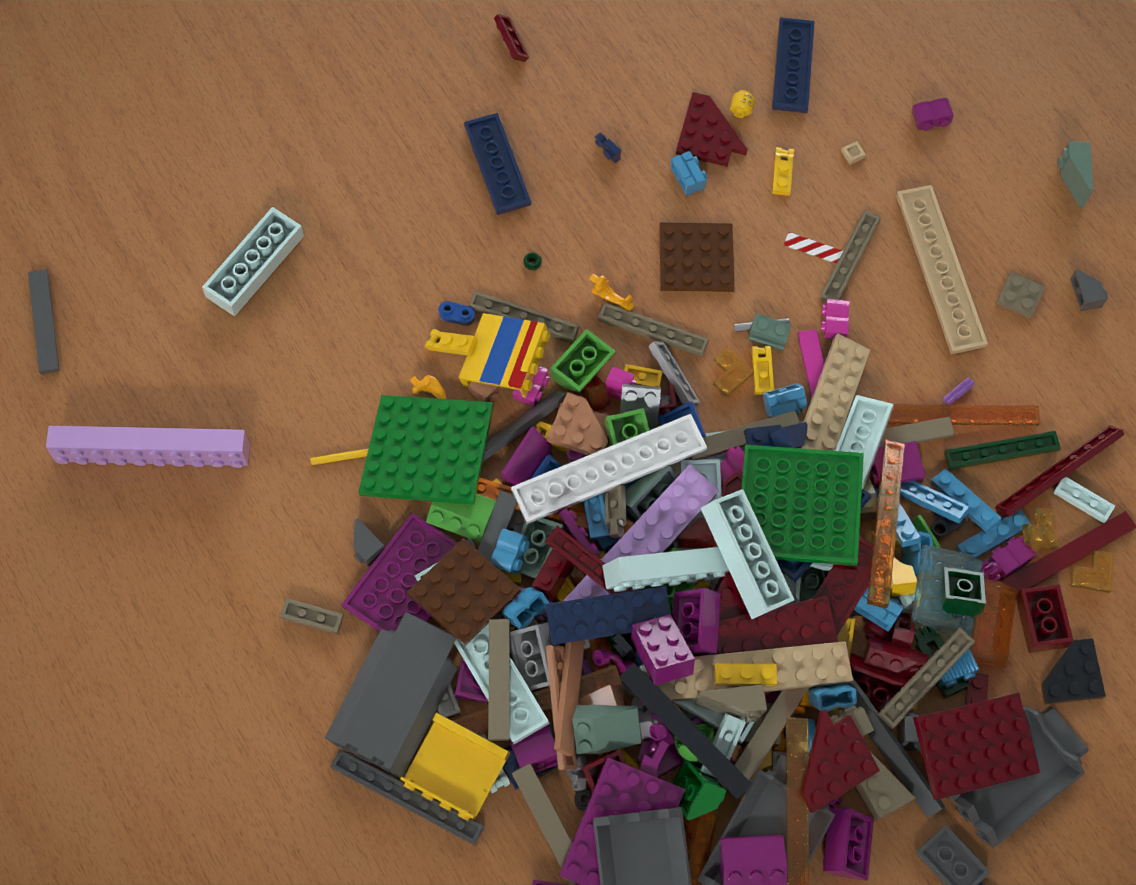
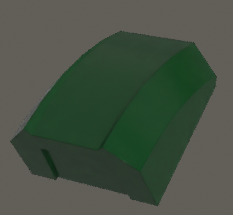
[941,567,986,618]

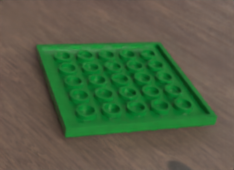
[358,395,494,505]
[741,445,864,566]

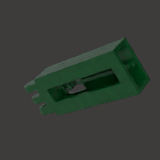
[914,623,969,699]

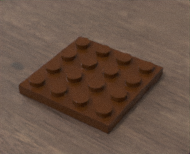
[659,222,735,292]
[407,538,521,646]

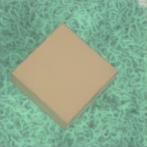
[841,141,866,165]

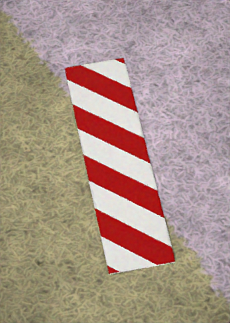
[784,232,843,264]

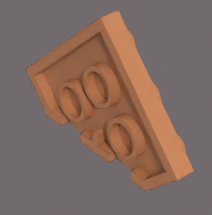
[547,392,608,456]

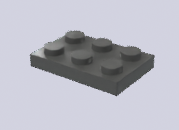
[620,384,661,430]
[915,825,990,885]

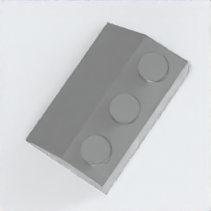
[510,623,558,690]

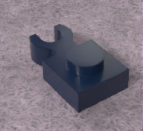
[595,132,621,163]

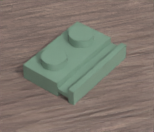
[747,313,792,351]

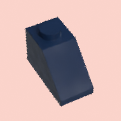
[770,422,808,448]

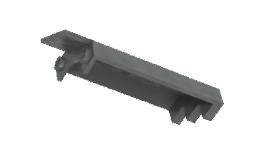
[325,612,457,777]
[946,706,1089,848]
[697,755,835,885]
[593,807,691,885]

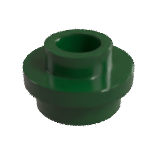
[523,252,542,270]

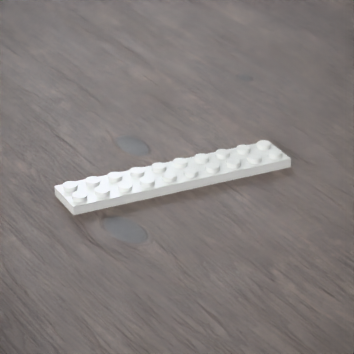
[511,414,707,524]

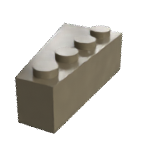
[855,753,915,822]

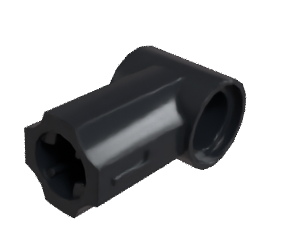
[930,517,967,542]

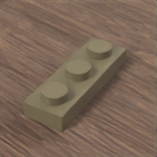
[280,598,344,635]

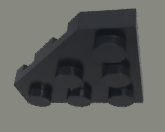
[1041,638,1106,704]

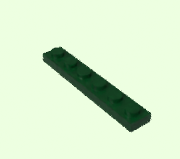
[944,431,1061,470]

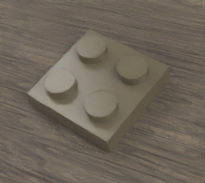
[996,272,1045,319]

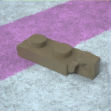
[605,484,626,540]

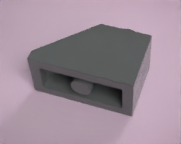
[1070,270,1108,311]
[353,518,385,566]

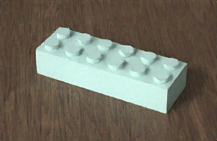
[202,207,304,317]
[701,489,794,619]
[602,547,729,592]

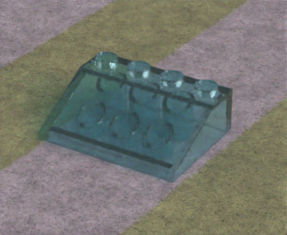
[911,544,982,636]

